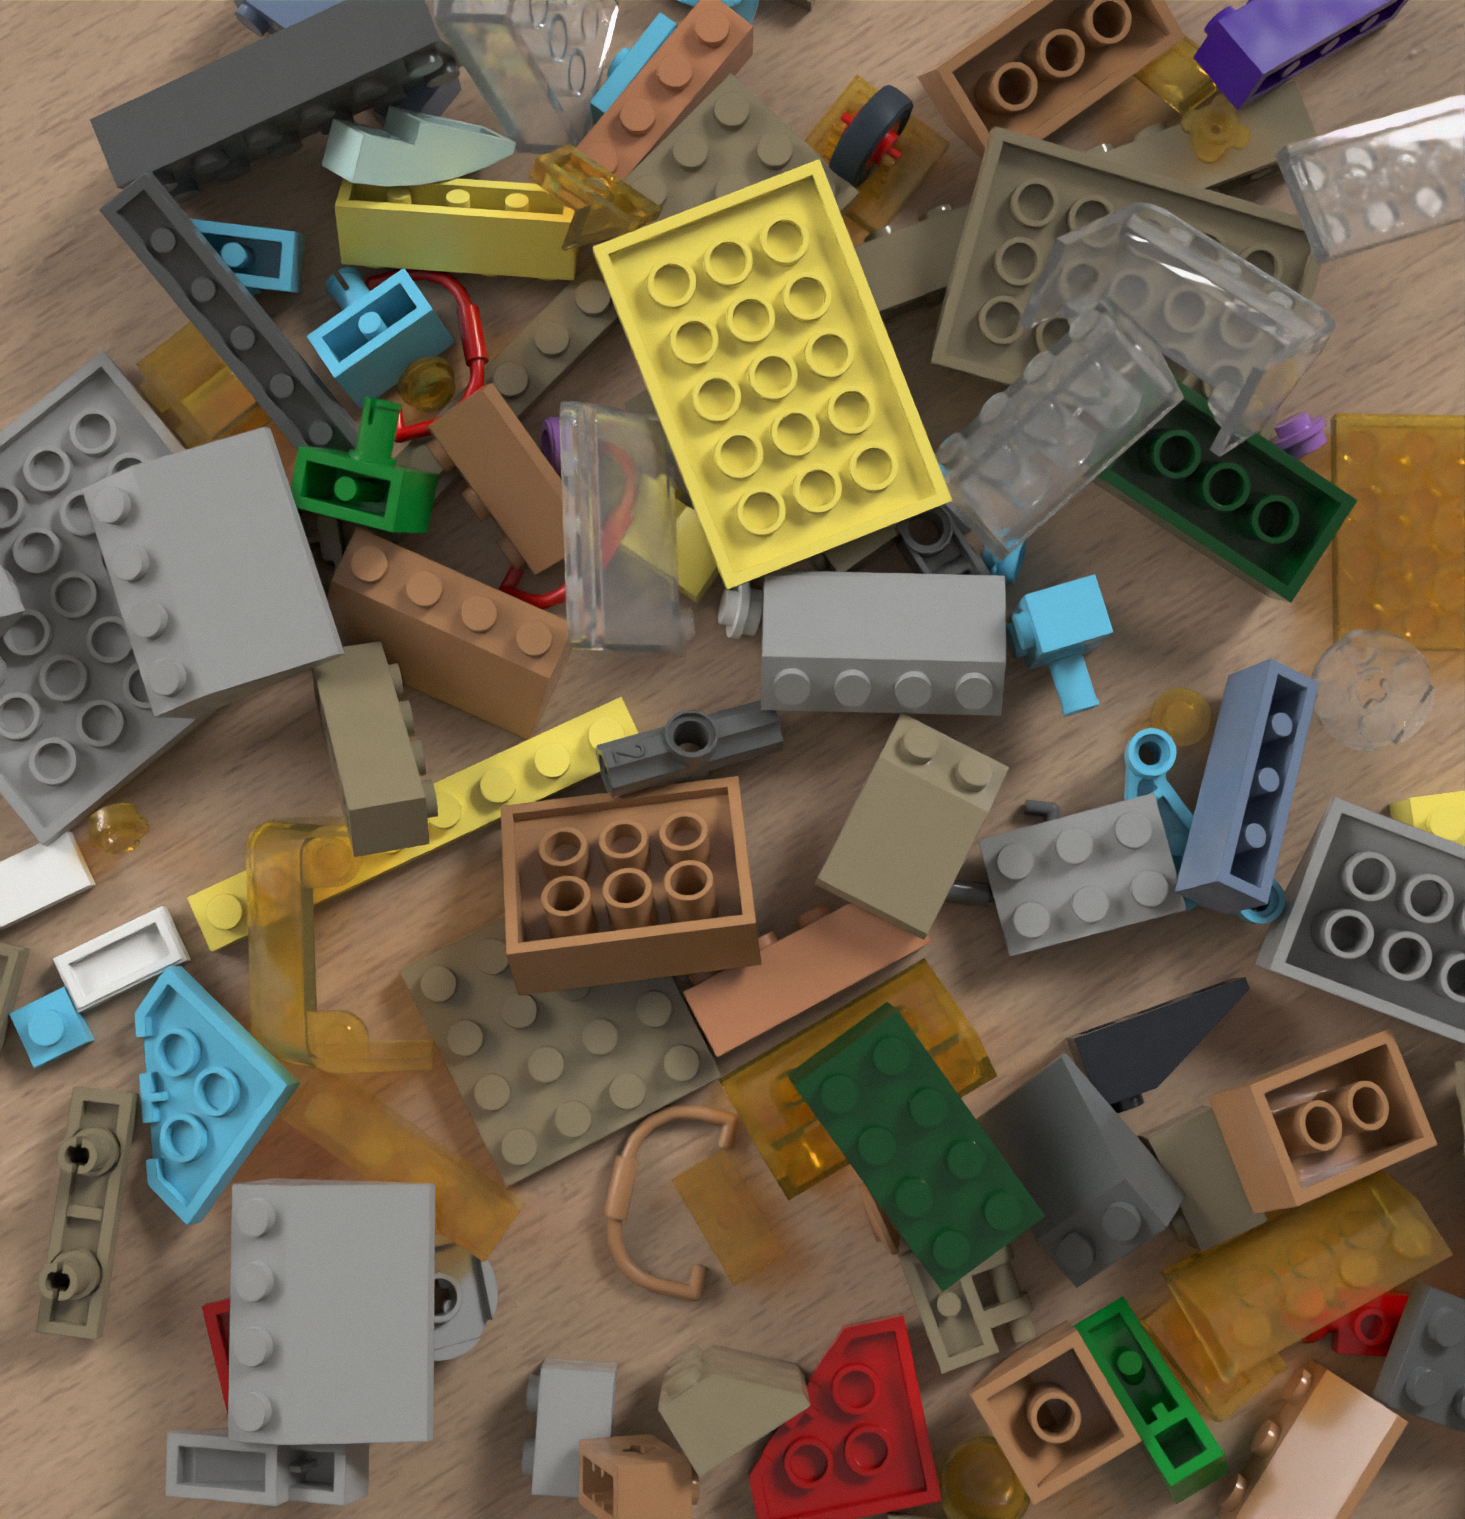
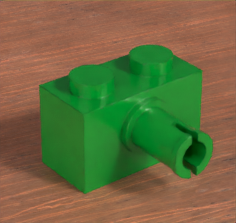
[291,396,439,533]

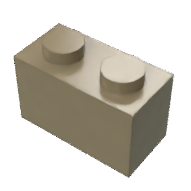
[1138,1105,1268,1252]

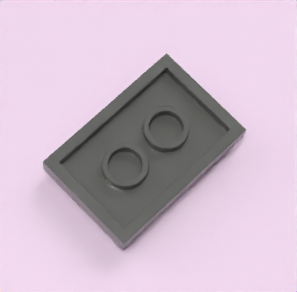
[1371,1280,1465,1433]

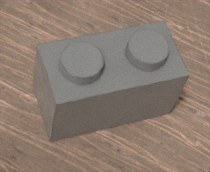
[522,1358,618,1498]

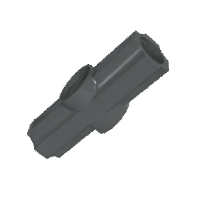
[596,700,784,798]

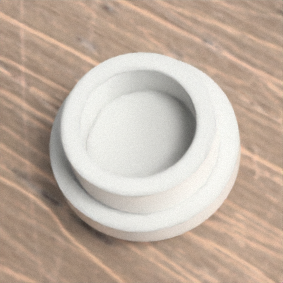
[718,582,763,639]

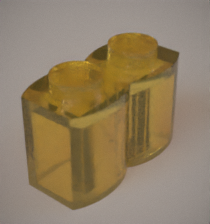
[136,321,272,449]

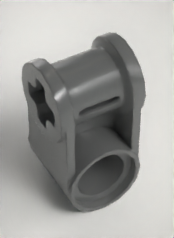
[895,506,991,575]

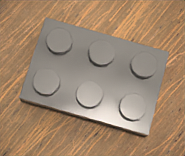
[978,793,1187,956]

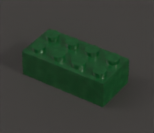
[1077,369,1358,603]
[787,1001,1045,1292]

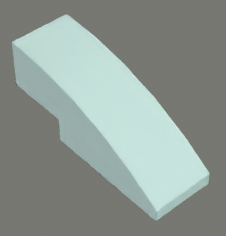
[322,106,516,187]

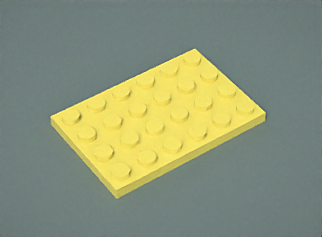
[592,159,952,590]

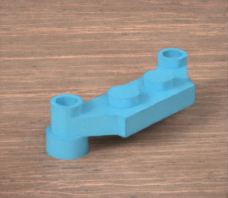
[1124,728,1285,924]

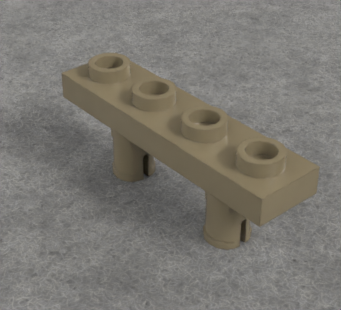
[35,1086,139,1340]

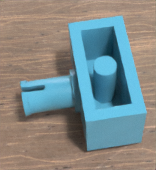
[190,219,306,298]
[307,267,456,409]
[1006,574,1113,717]

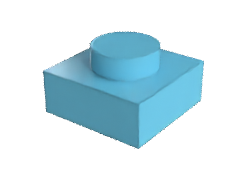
[9,987,95,1068]

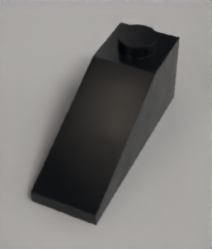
[1066,977,1250,1113]

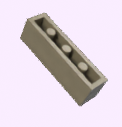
[311,641,438,857]

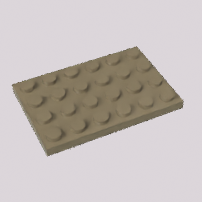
[926,126,1333,441]

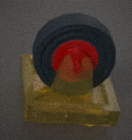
[804,74,949,233]

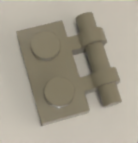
[897,1244,1037,1374]

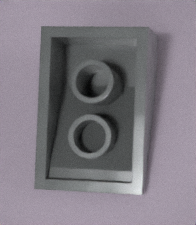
[977,1053,1186,1288]

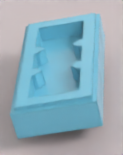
[590,12,677,125]

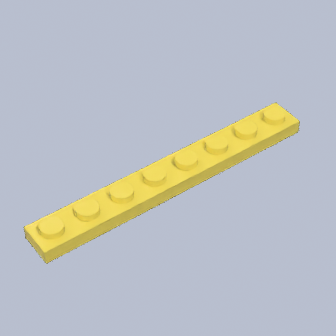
[187,697,638,952]

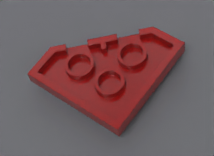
[748,1313,942,1519]

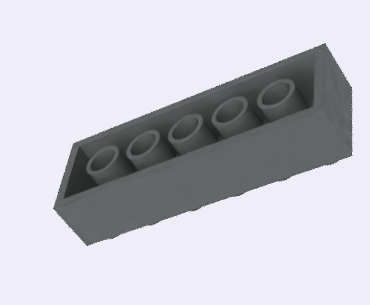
[90,0,474,204]

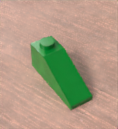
[1073,1296,1229,1504]

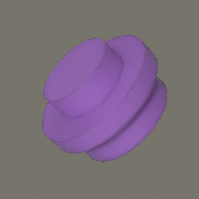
[1270,411,1327,459]

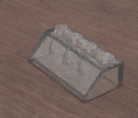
[935,296,1184,561]

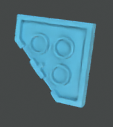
[134,966,300,1225]

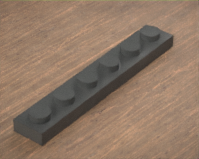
[99,170,359,452]

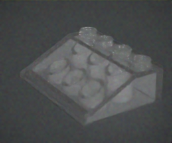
[433,0,619,156]

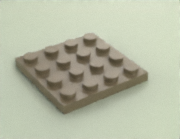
[399,917,722,1187]

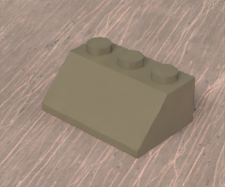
[658,1344,811,1477]

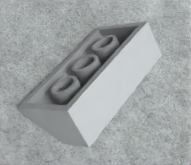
[761,570,1006,716]

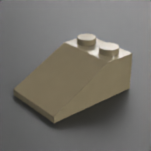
[815,712,1009,940]

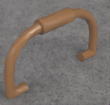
[603,1105,738,1301]

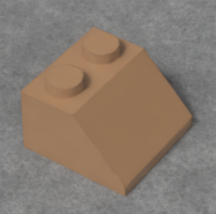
[968,1320,1142,1506]

